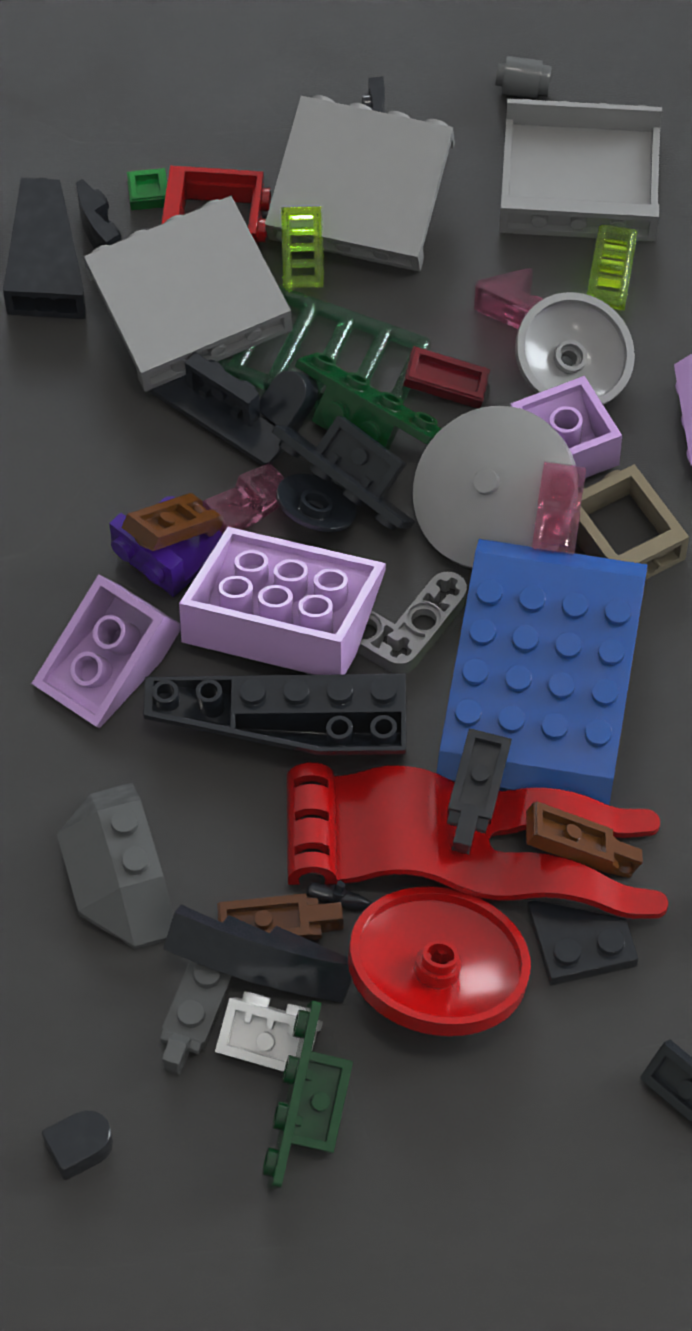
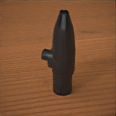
[306,881,373,910]

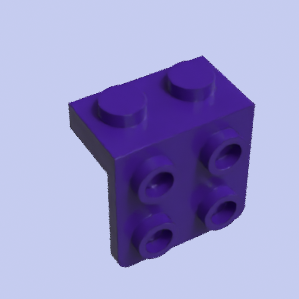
[109,496,223,597]

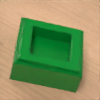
[127,168,167,211]

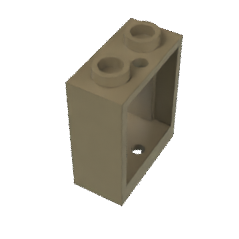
[566,464,689,580]

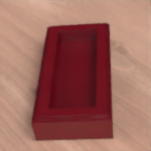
[402,346,490,409]

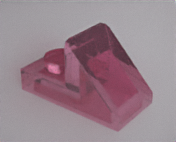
[474,268,543,329]

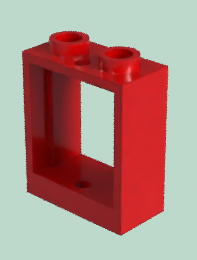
[161,165,271,246]

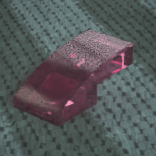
[202,463,284,534]

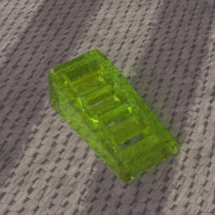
[281,206,324,288]
[587,225,638,311]

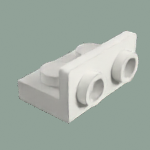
[215,991,323,1071]

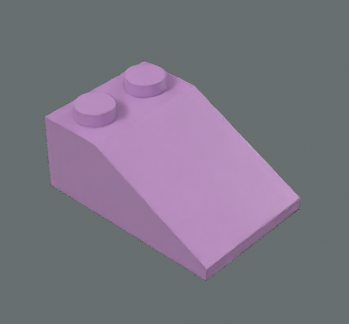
[31,574,181,728]

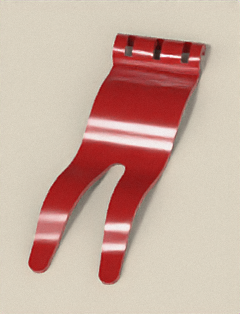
[287,763,668,919]

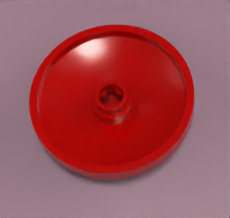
[348,887,531,1036]

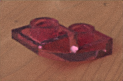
[532,461,586,554]

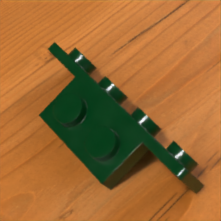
[295,352,442,450]
[262,1001,353,1189]

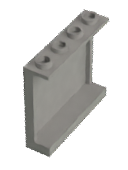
[265,95,455,272]
[499,99,662,242]
[84,196,293,392]

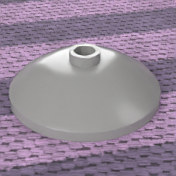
[515,292,635,405]

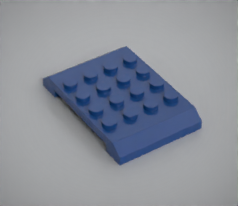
[436,539,648,805]

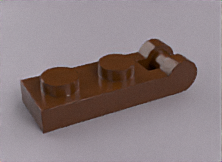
[121,493,224,551]

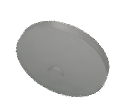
[413,406,578,570]

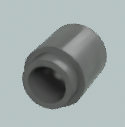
[495,56,552,99]

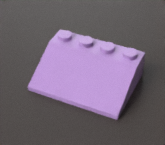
[179,527,386,675]

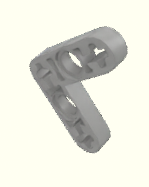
[357,572,467,674]

